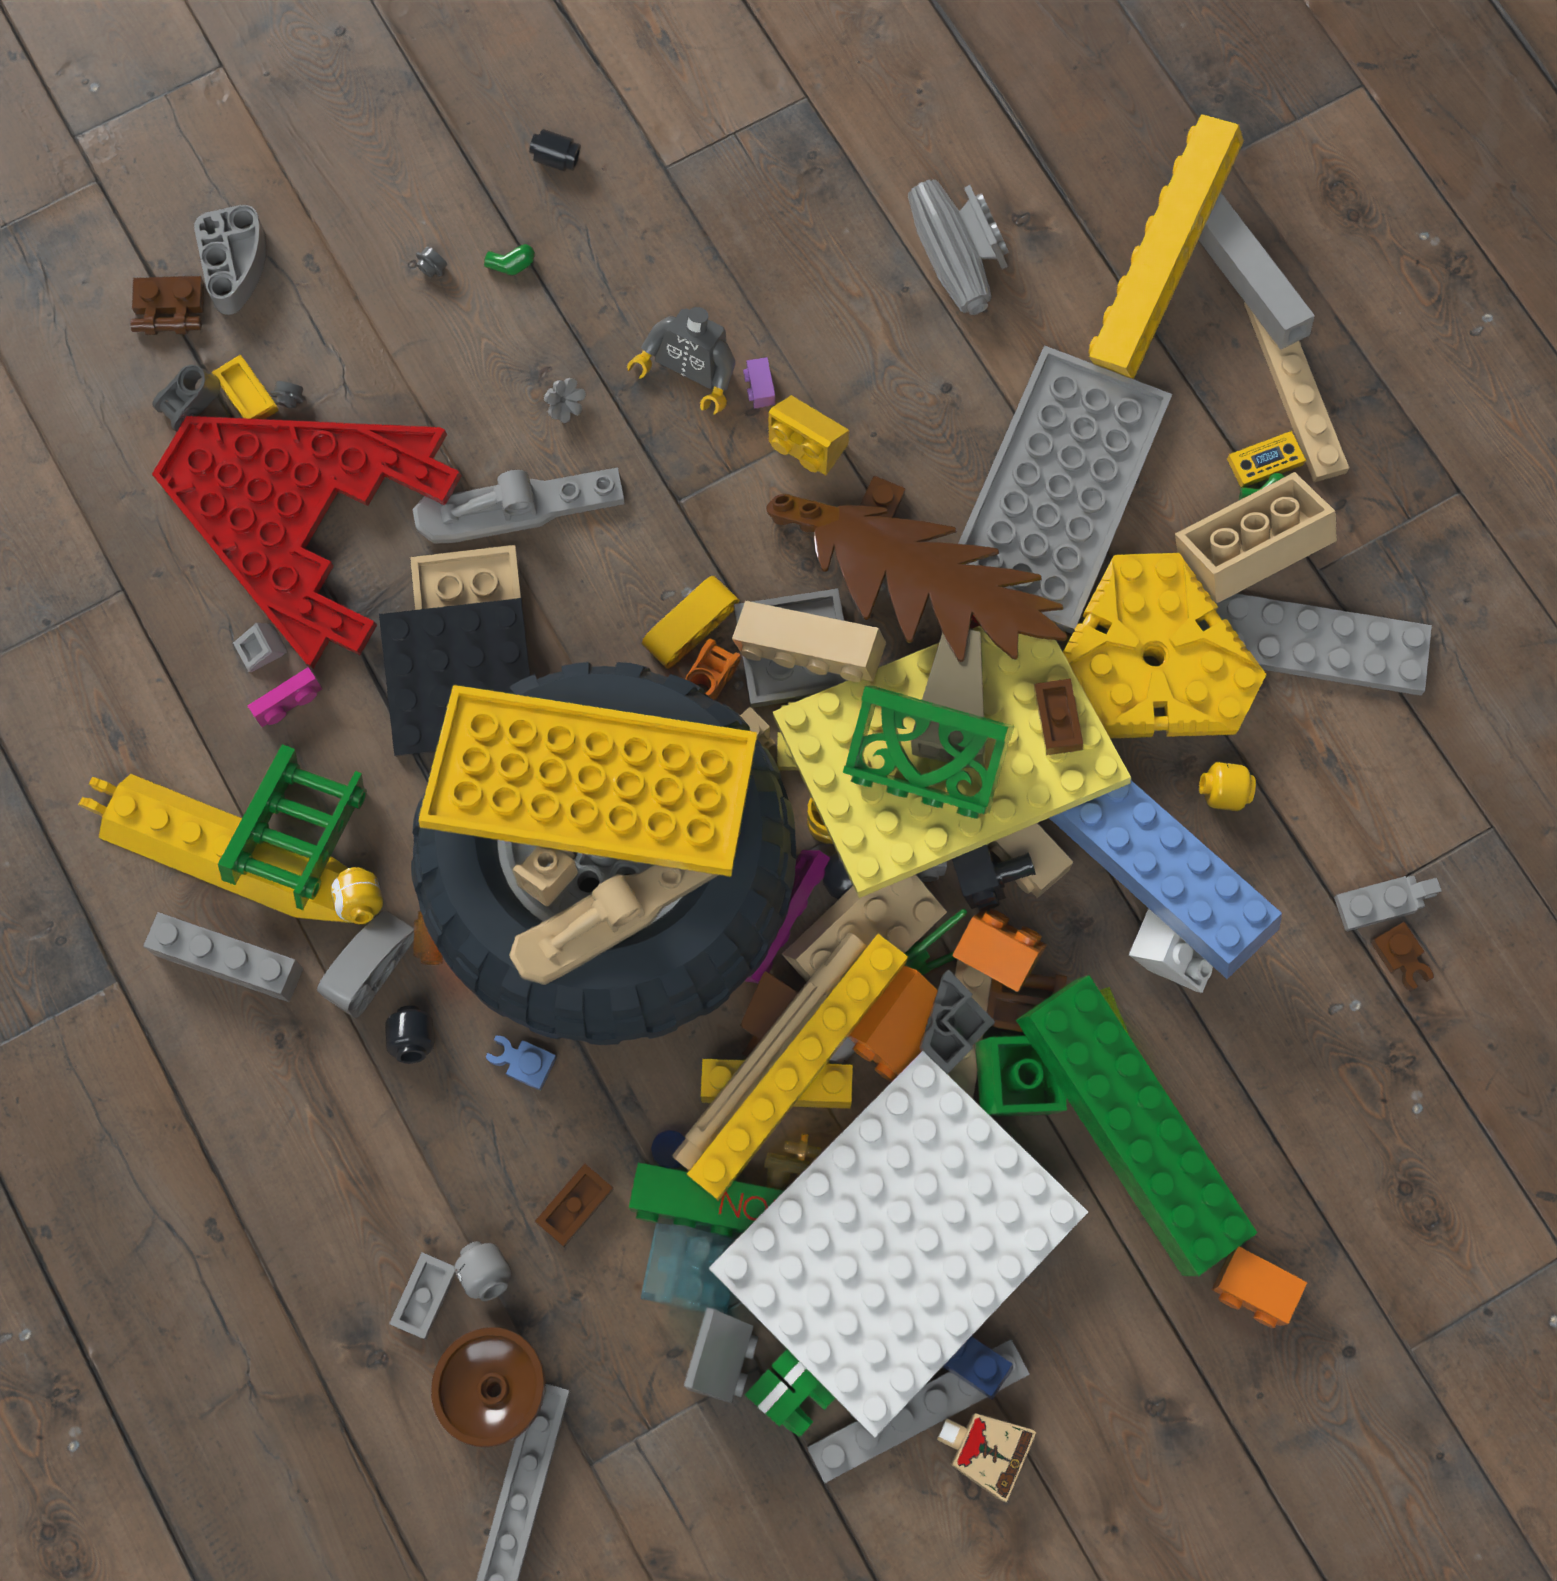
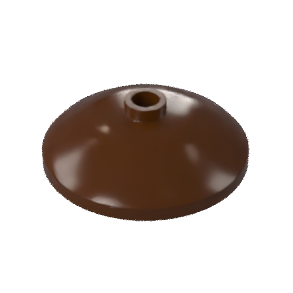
[431,1327,546,1447]

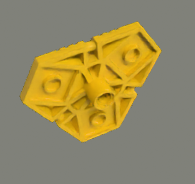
[1063,553,1267,739]

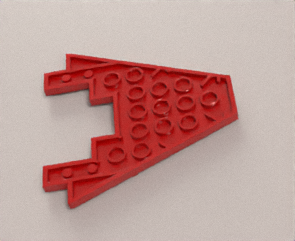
[152,416,462,669]

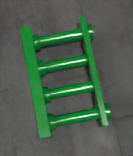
[218,744,367,910]

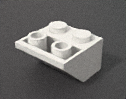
[1129,908,1213,993]

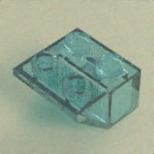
[640,1223,736,1314]

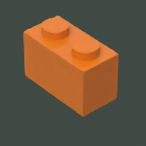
[1212,1247,1308,1328]

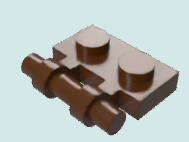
[130,276,204,335]

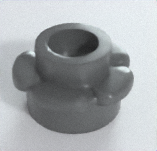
[416,246,447,278]
[270,381,304,408]

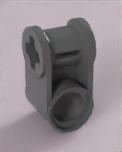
[152,364,221,432]

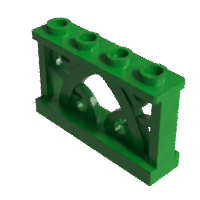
[842,686,1014,819]

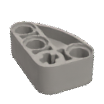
[194,205,266,315]
[317,910,417,1018]

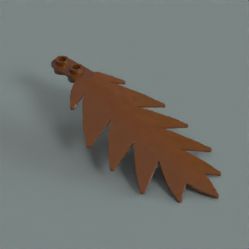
[766,494,1067,662]

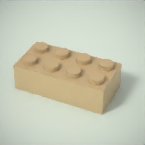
[1175,472,1337,604]
[782,874,947,983]

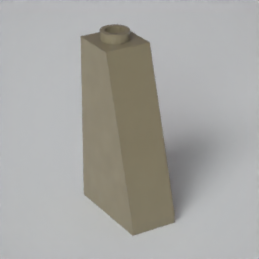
[911,628,986,768]

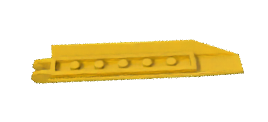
[78,774,366,924]

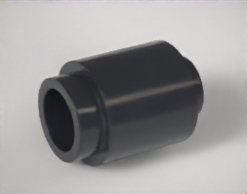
[529,129,581,171]

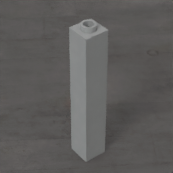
[1198,192,1315,350]

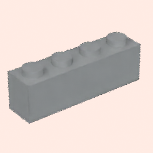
[143,912,303,1003]

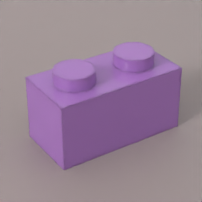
[743,357,775,408]

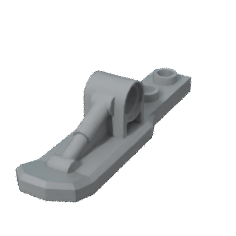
[413,467,625,544]

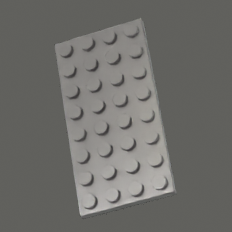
[958,345,1172,634]

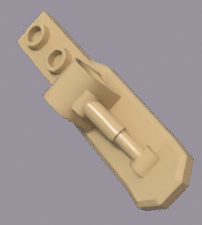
[510,865,718,985]

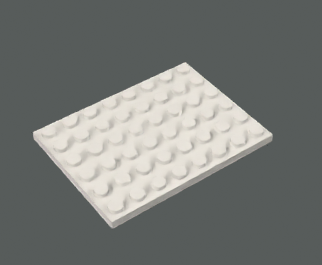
[709,1051,1088,1438]

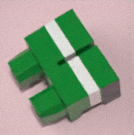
[745,1349,835,1437]

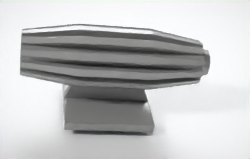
[908,179,1009,315]

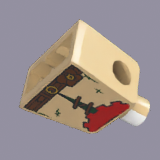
[937,1414,1036,1502]

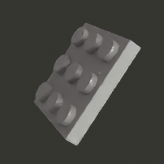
[734,588,848,708]

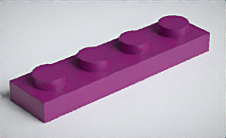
[745,850,830,983]

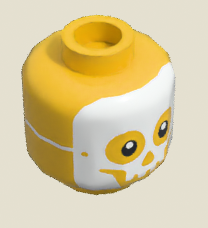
[331,867,383,924]

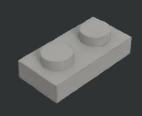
[389,1252,456,1340]

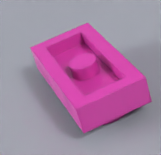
[247,667,322,727]

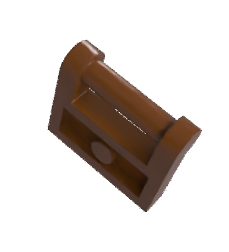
[986,973,1067,1035]

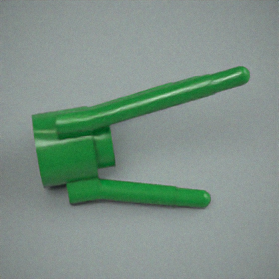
[904,902,967,976]

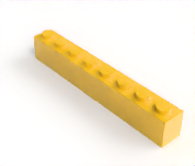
[1089,114,1244,379]
[687,934,908,1201]

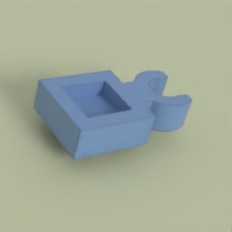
[486,1036,557,1091]

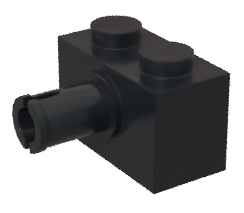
[952,845,1036,911]

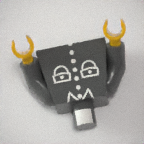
[627,307,735,415]

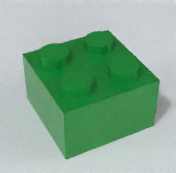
[975,1036,1067,1117]

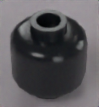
[385,1005,435,1064]

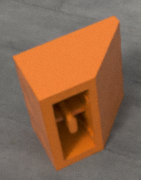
[952,909,1047,992]

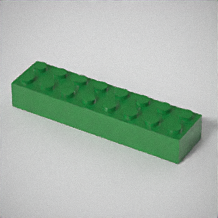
[1016,975,1258,1276]

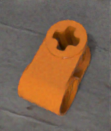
[685,638,742,700]

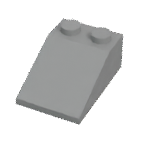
[684,1308,758,1403]

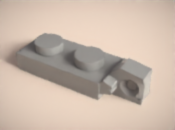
[1334,876,1441,931]

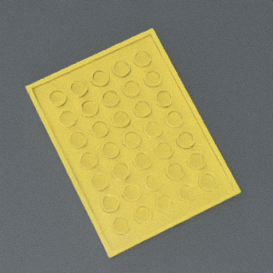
[773,626,1131,898]

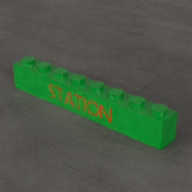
[629,1162,784,1238]

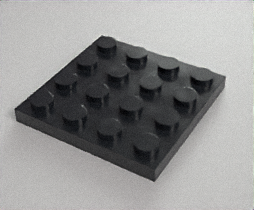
[379,598,531,757]

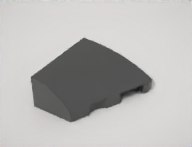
[919,970,995,1074]

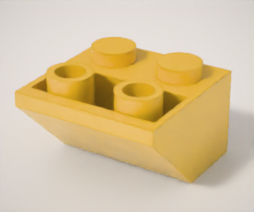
[768,395,849,476]

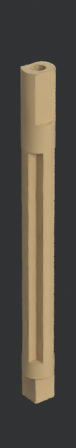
[672,933,867,1170]

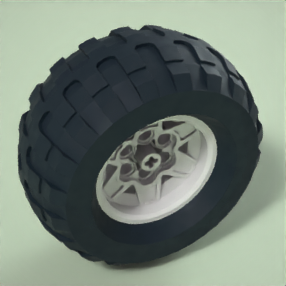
[411,662,797,1045]

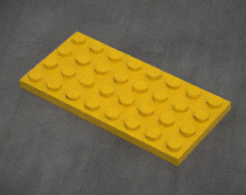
[418,685,757,877]

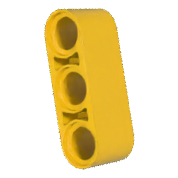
[641,575,740,669]

